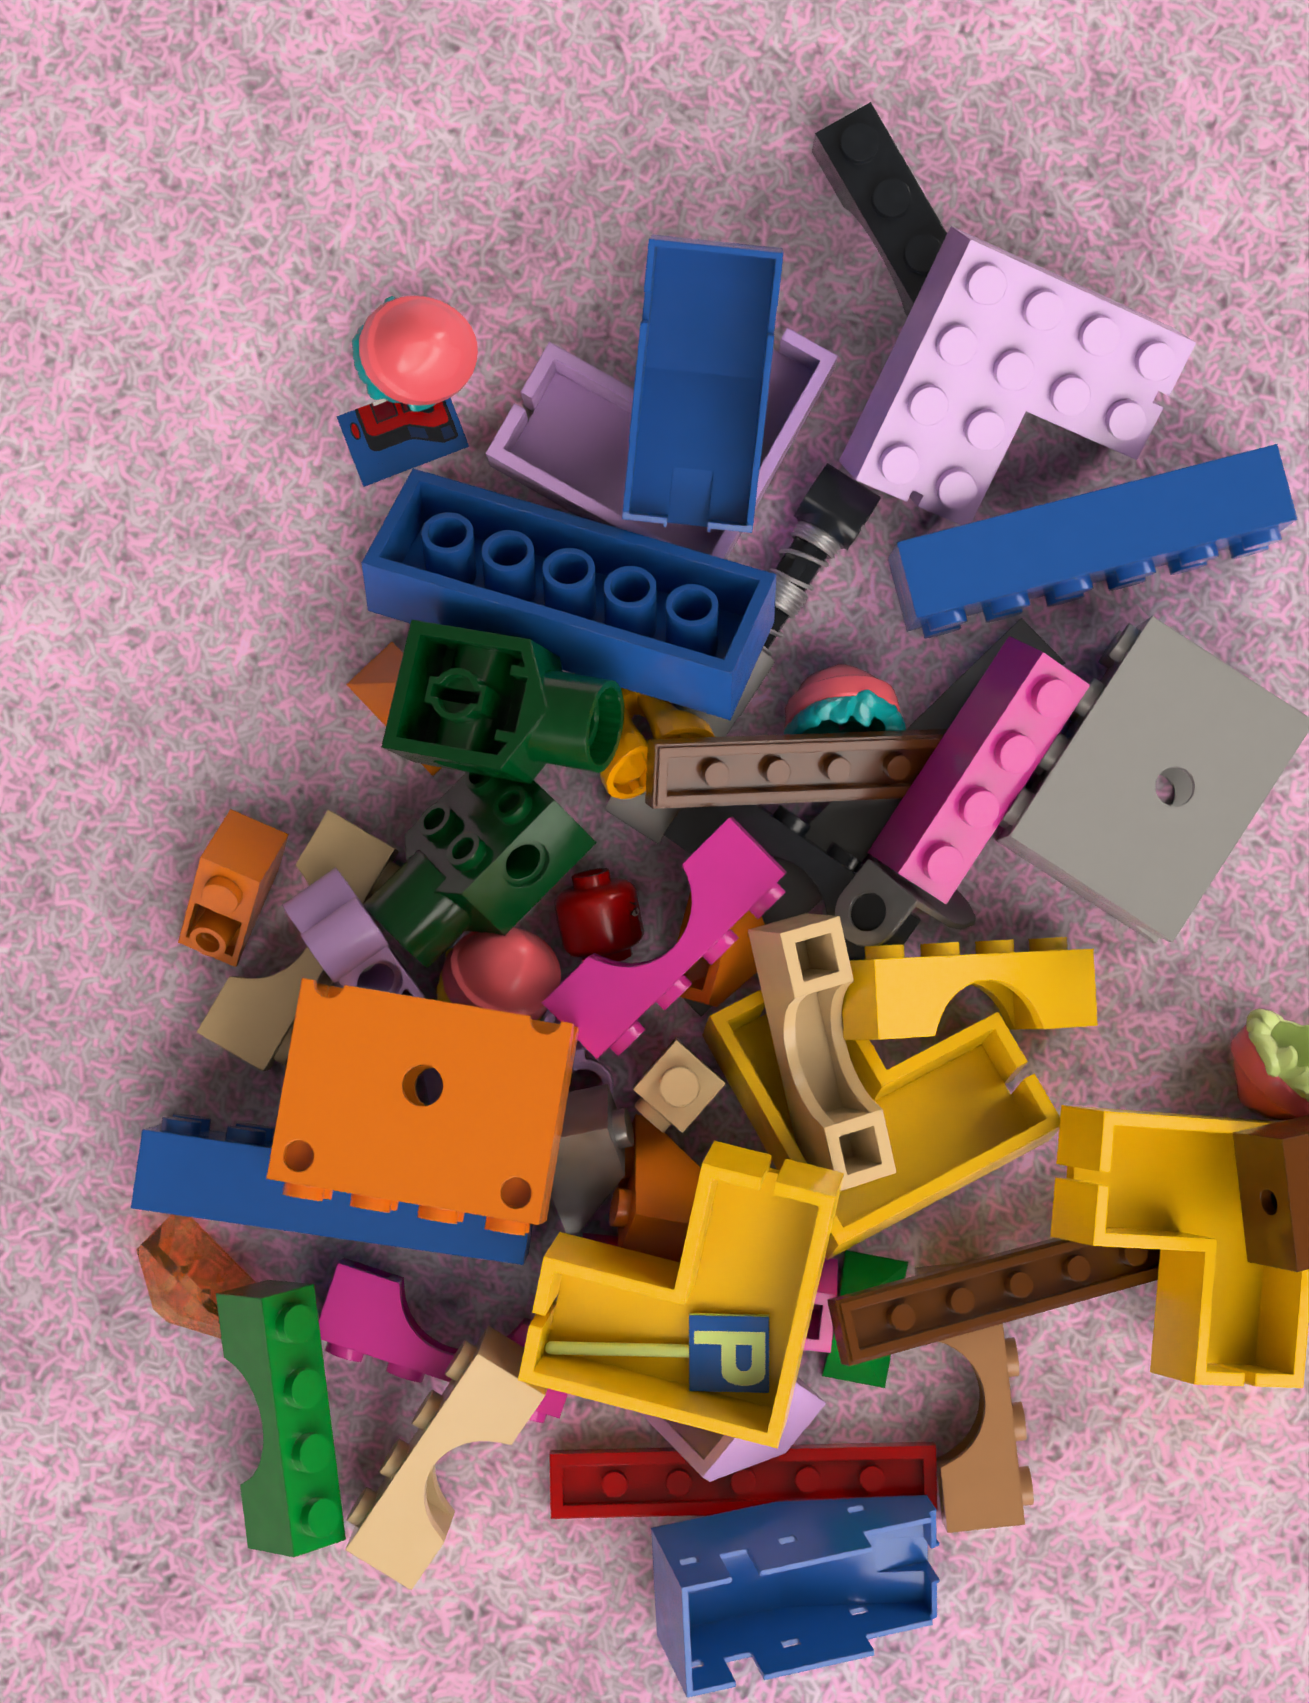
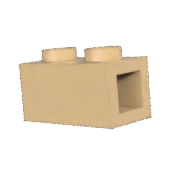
[633,1037,726,1133]

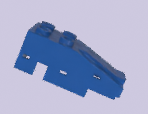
[622,234,784,533]
[651,1495,940,1698]

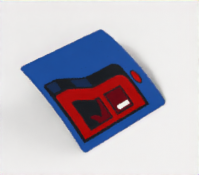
[336,397,469,487]

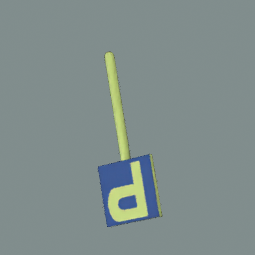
[545,1313,769,1393]

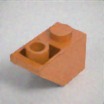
[178,809,289,967]
[609,1114,701,1262]

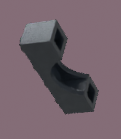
[812,102,947,317]
[663,804,921,961]

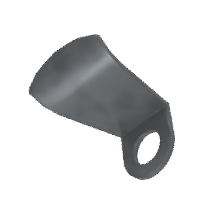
[835,859,976,947]

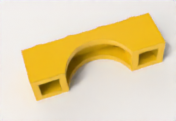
[842,937,1098,1040]

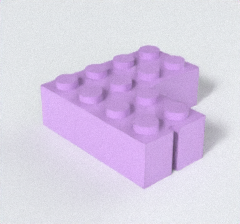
[839,226,1196,525]
[486,322,838,560]

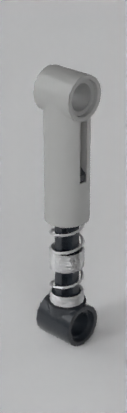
[604,463,881,844]

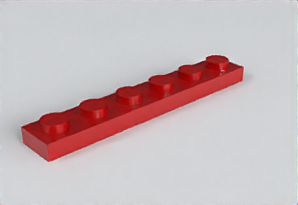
[549,1441,938,1519]

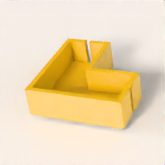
[702,990,1060,1260]
[1050,1105,1309,1388]
[518,1141,844,1449]

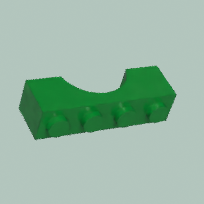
[216,1280,346,1558]

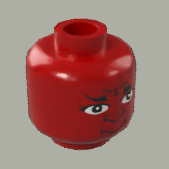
[554,868,644,962]

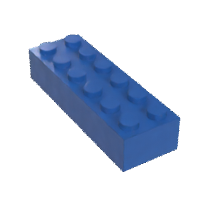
[888,444,1298,639]
[361,468,777,721]
[131,1114,533,1265]

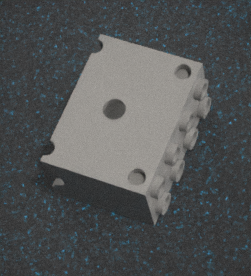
[996,616,1309,943]

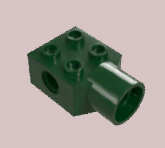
[381,619,624,784]
[364,772,597,968]

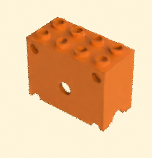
[266,978,579,1236]

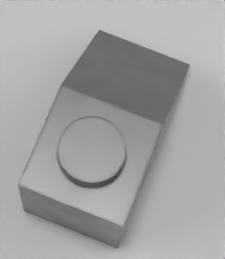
[551,1084,634,1234]

